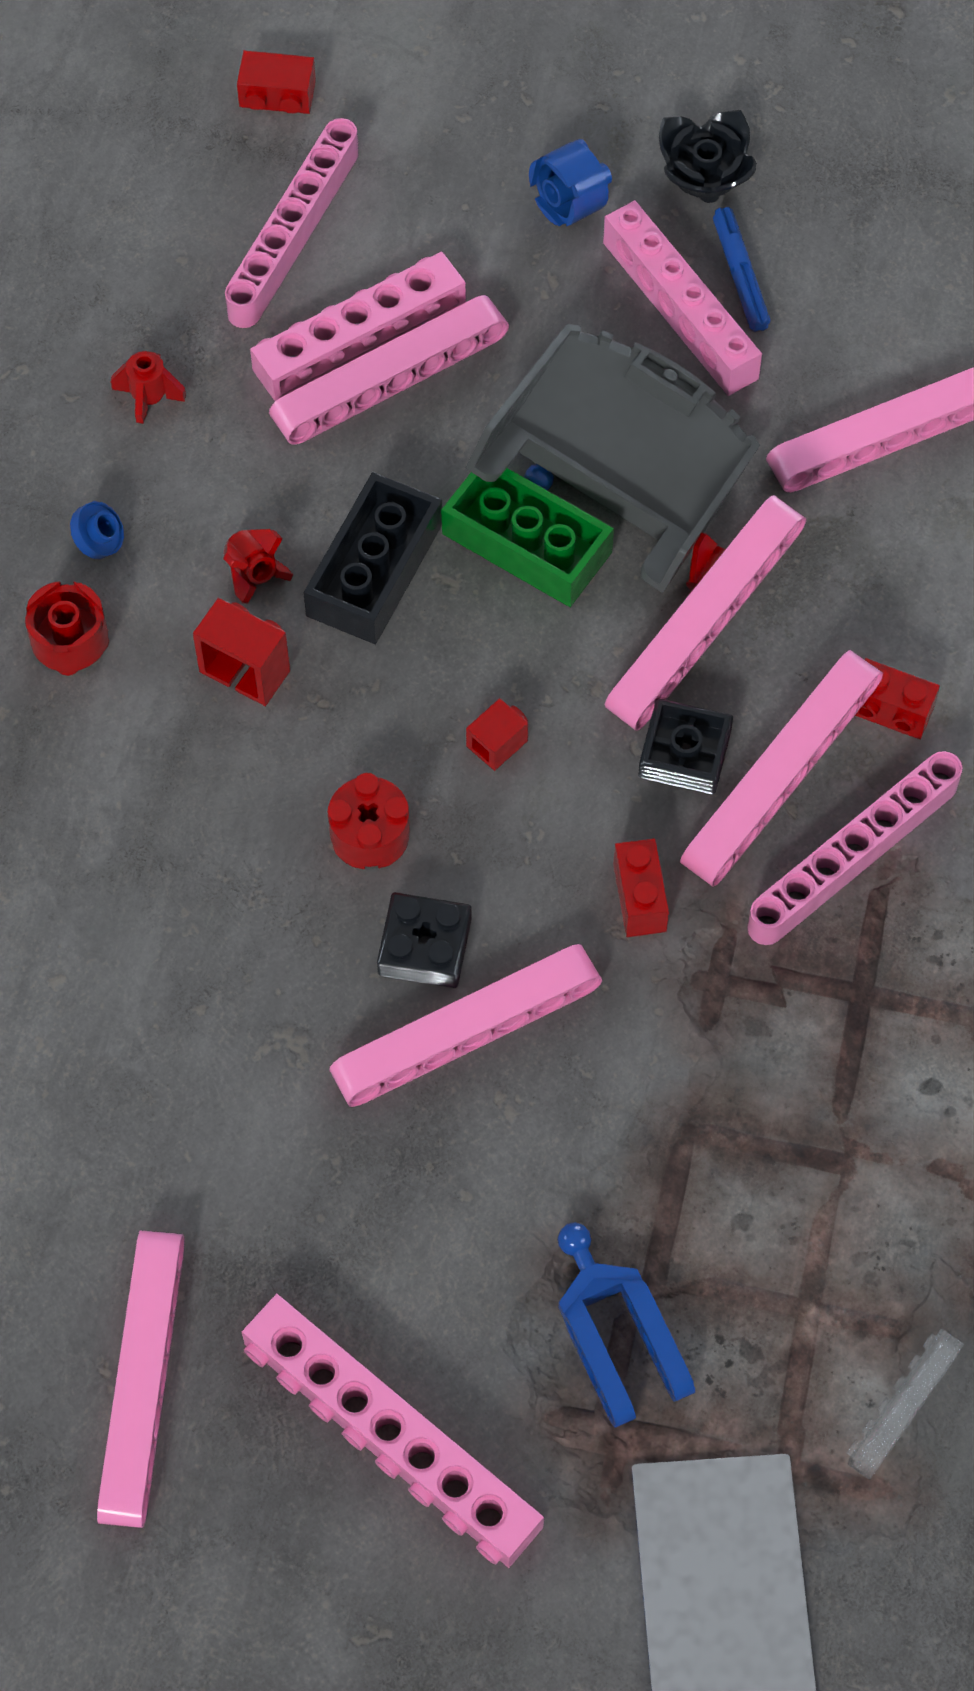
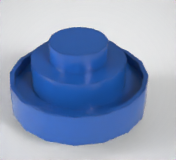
[70,501,124,559]

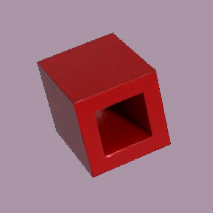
[466,698,528,771]

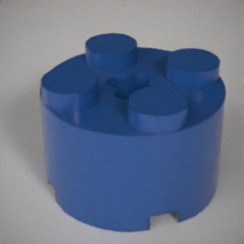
[529,139,612,226]

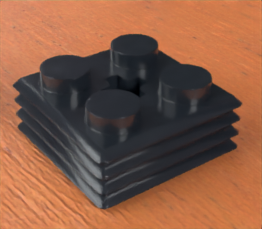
[638,699,733,794]
[377,892,472,988]

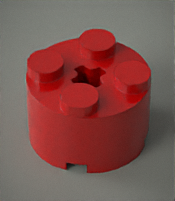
[25,581,109,676]
[327,773,410,869]

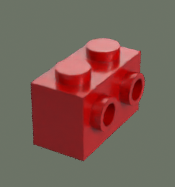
[855,658,940,740]

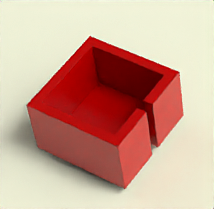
[193,597,290,707]

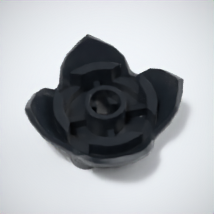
[659,110,757,203]

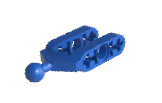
[557,1222,695,1428]

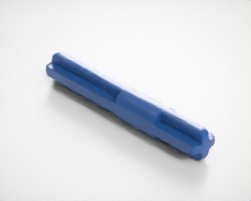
[713,207,771,332]

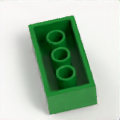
[441,468,614,608]

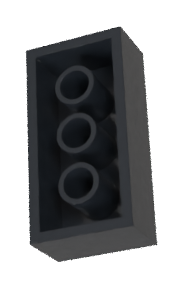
[303,472,442,645]

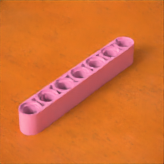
[225,118,358,328]
[269,295,509,445]
[766,367,974,493]
[605,495,806,731]
[680,650,883,887]
[747,751,963,945]
[329,944,602,1107]
[97,1230,184,1528]

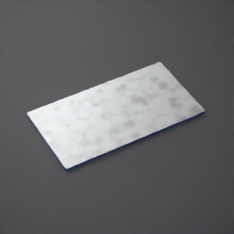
[632,1454,816,1691]

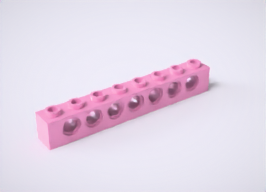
[242,1293,544,1568]

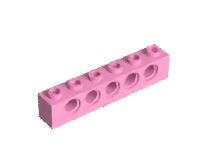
[603,200,762,396]
[250,251,466,401]

